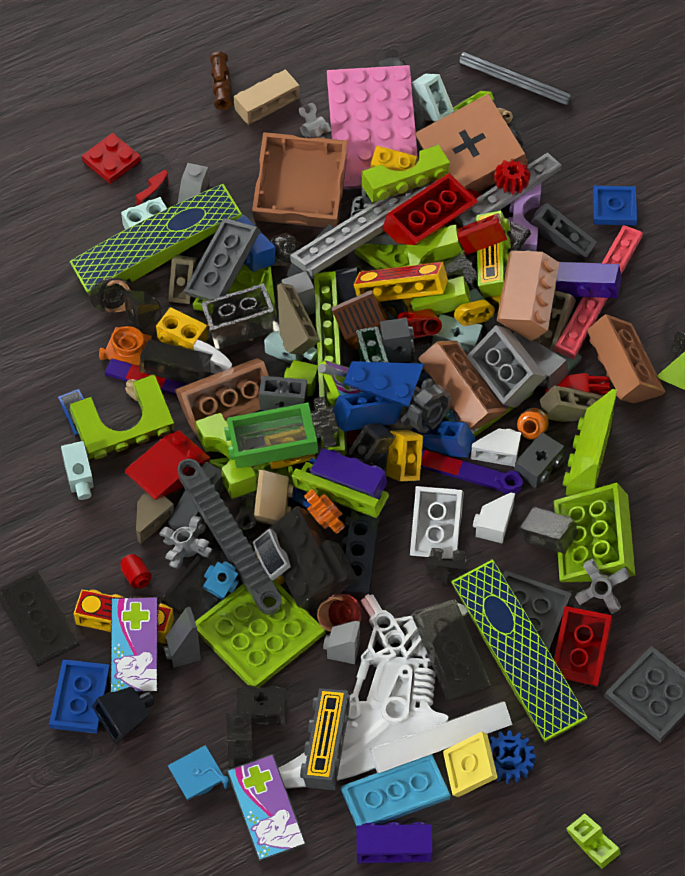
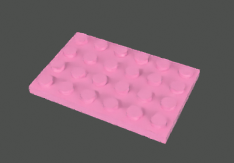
[327,65,418,189]

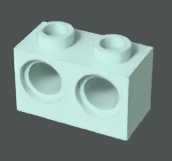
[121,197,167,229]

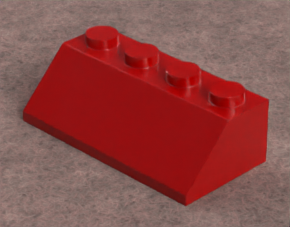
[382,173,478,245]

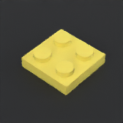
[443,732,498,797]

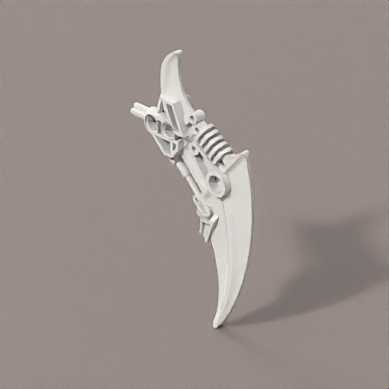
[278,594,469,789]

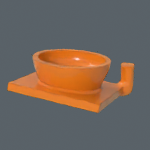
[99,326,152,366]

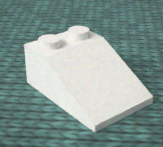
[410,486,464,559]

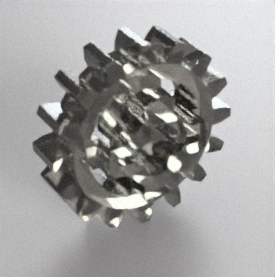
[310,396,339,447]

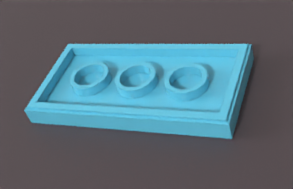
[341,754,451,825]

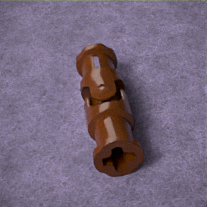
[210,51,233,110]

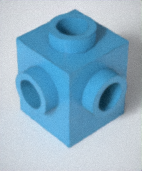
[203,561,239,600]

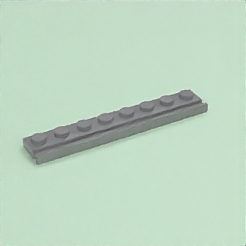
[290,184,430,276]

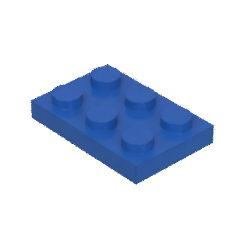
[49,659,110,734]

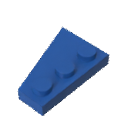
[344,361,424,408]

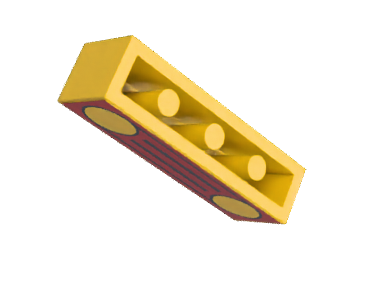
[354,262,448,301]
[74,589,174,644]

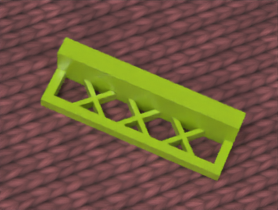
[292,462,389,518]

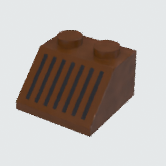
[331,290,389,351]

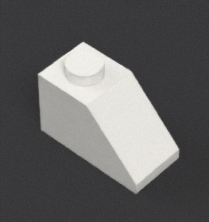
[471,429,521,467]
[473,493,515,543]

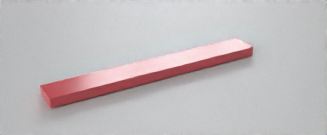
[554,225,643,360]

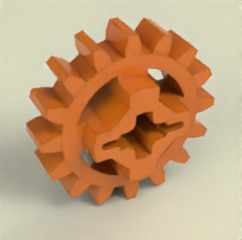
[304,489,345,533]

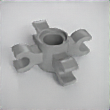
[299,103,331,139]
[159,515,213,569]
[575,558,630,614]

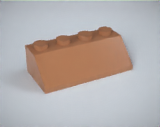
[497,251,559,342]
[587,314,666,404]
[418,340,507,429]
[175,358,269,435]

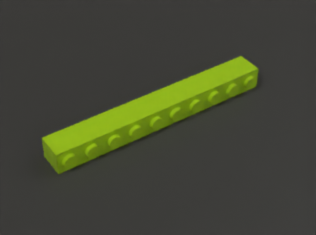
[314,271,348,457]

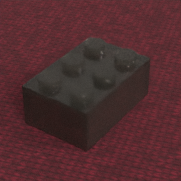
[201,284,279,349]

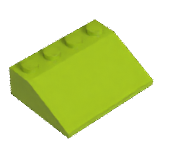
[563,389,617,496]
[554,483,635,583]

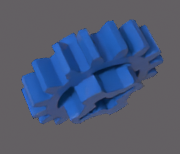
[490,731,536,784]

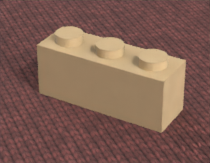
[234,69,300,125]

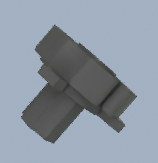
[400,378,452,433]

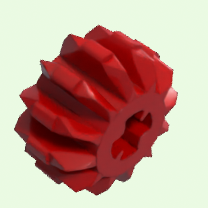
[494,158,531,195]

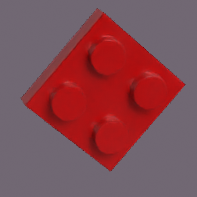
[82,133,141,184]

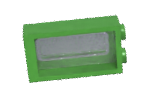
[224,403,318,468]

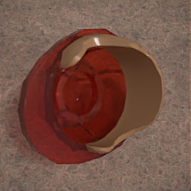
[317,594,361,632]

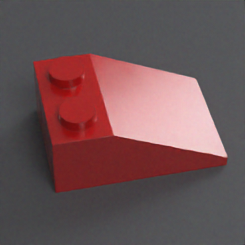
[125,430,210,500]
[554,606,613,686]

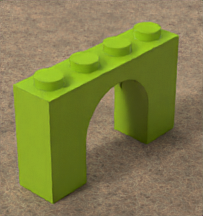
[404,225,471,315]
[70,374,174,460]

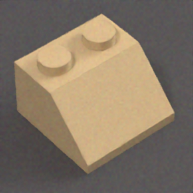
[254,470,294,527]

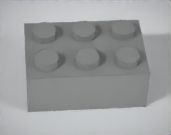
[466,325,547,408]

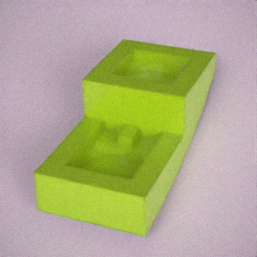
[566,814,621,869]

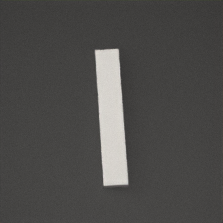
[369,702,512,773]

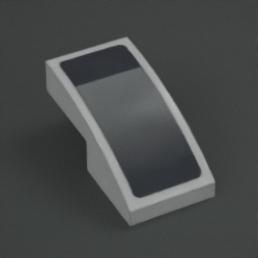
[253,529,291,580]

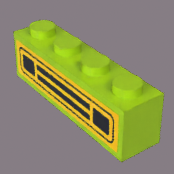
[476,211,511,298]

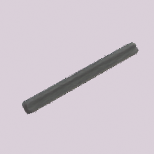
[459,52,572,105]

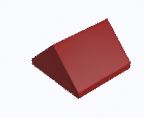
[456,213,507,255]

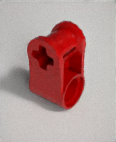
[398,309,442,339]

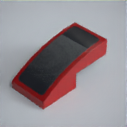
[136,170,169,206]

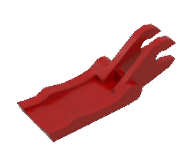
[545,373,611,396]

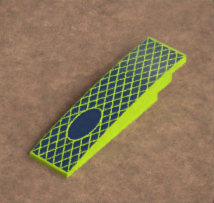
[69,184,243,296]
[451,559,588,742]

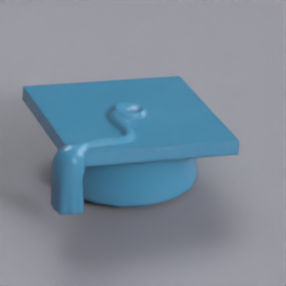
[168,745,230,801]

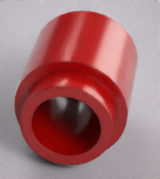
[120,554,152,589]

